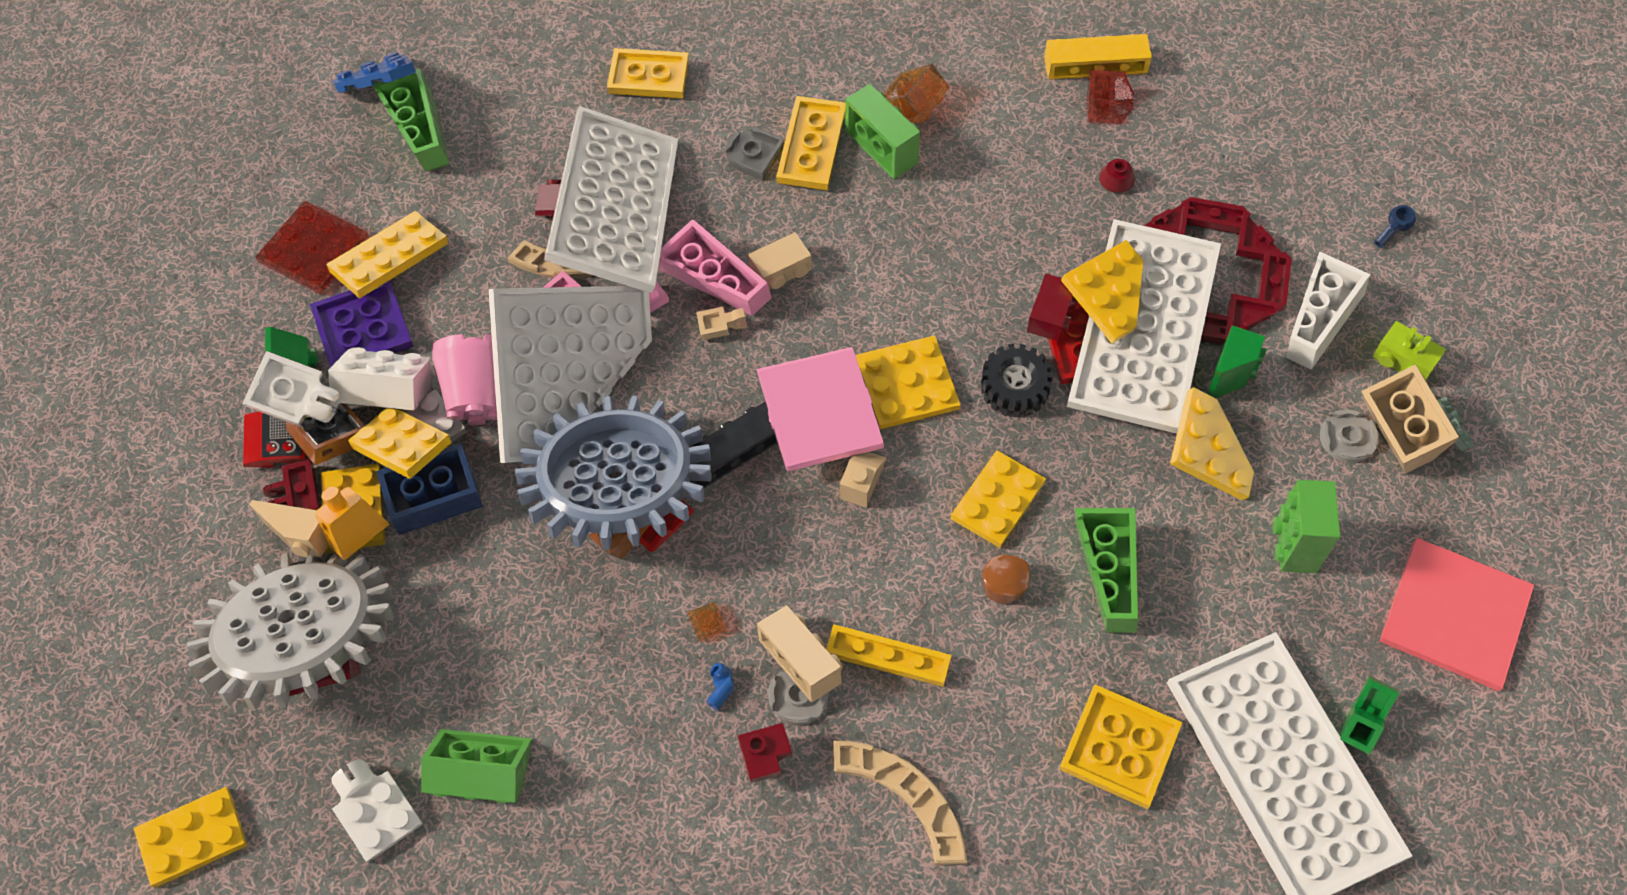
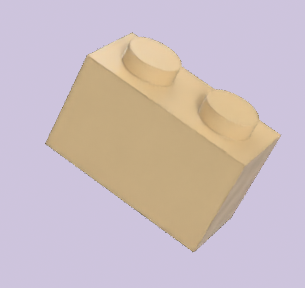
[748,232,812,290]

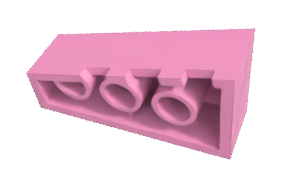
[658,219,772,316]

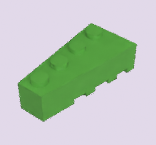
[373,68,450,172]
[1075,508,1138,633]

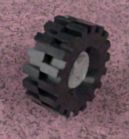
[980,344,1053,418]

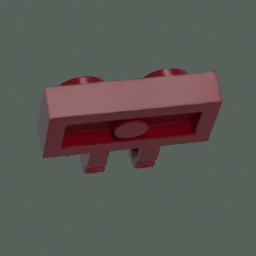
[263,459,320,510]

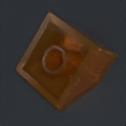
[883,64,950,123]

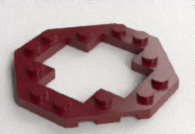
[1139,197,1292,345]

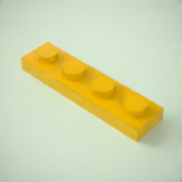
[826,624,951,687]

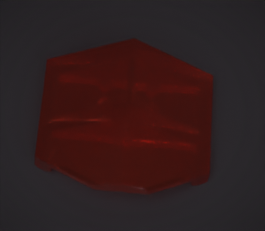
[1086,70,1134,124]

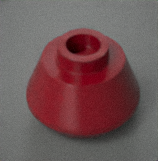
[1099,159,1135,193]

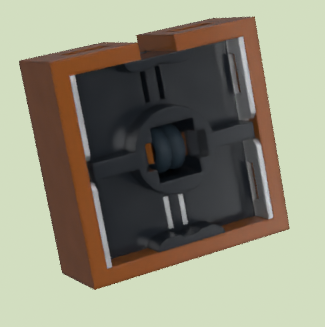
[286,403,365,465]

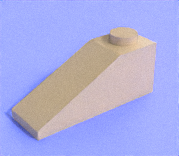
[249,500,328,558]

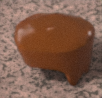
[982,554,1031,604]

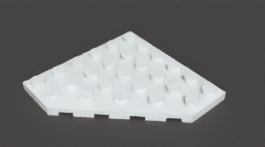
[489,286,652,463]

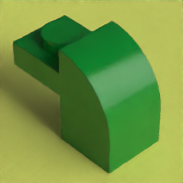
[1340,675,1399,754]

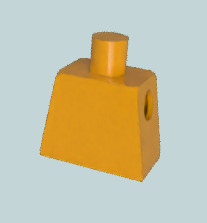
[315,487,389,561]

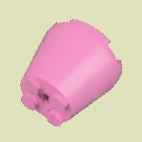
[433,334,497,425]

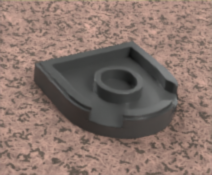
[726,128,786,181]

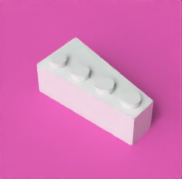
[1286,252,1370,370]

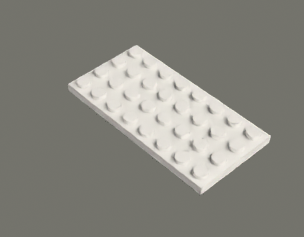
[544,106,678,293]
[1067,219,1221,434]
[1167,632,1412,895]

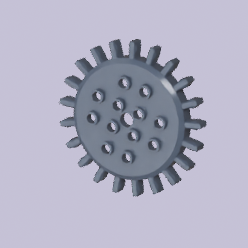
[515,395,712,550]

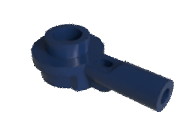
[1374,205,1416,248]

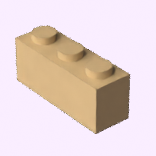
[757,605,843,703]

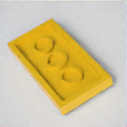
[776,96,845,191]
[327,211,448,299]

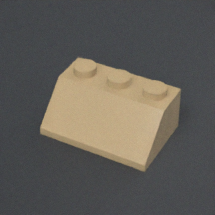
[1361,365,1459,474]

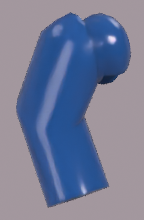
[706,663,734,711]

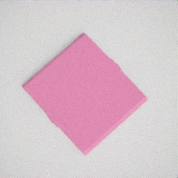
[757,347,884,472]

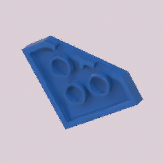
[332,52,416,93]

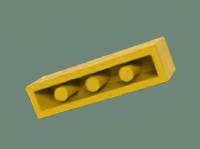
[1044,34,1152,79]

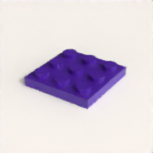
[310,280,413,368]

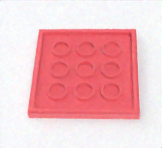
[1379,538,1534,691]

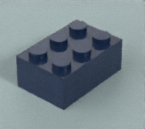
[376,443,483,535]

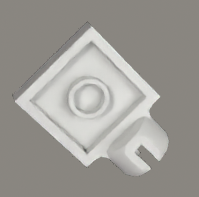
[243,351,340,426]
[332,759,423,862]

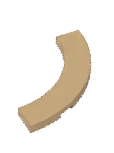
[508,240,594,278]
[833,741,967,865]

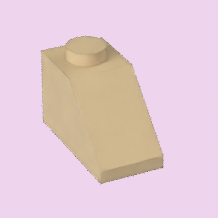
[840,452,886,508]

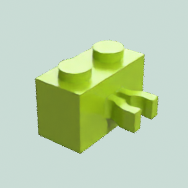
[1372,321,1447,381]

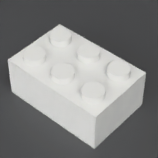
[328,348,431,410]

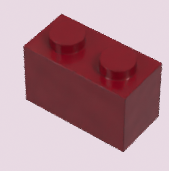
[1027,273,1078,342]

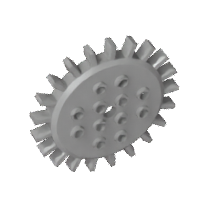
[187,552,394,711]

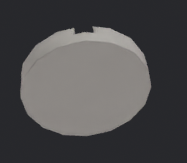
[1320,409,1379,463]
[768,669,829,726]

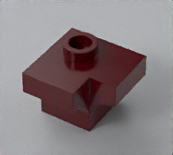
[737,722,792,783]

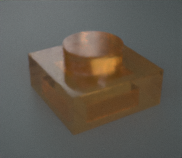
[687,602,726,642]

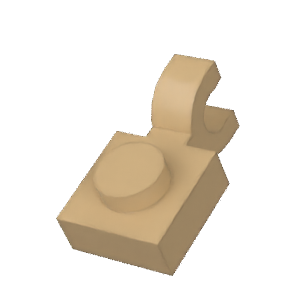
[696,307,747,341]

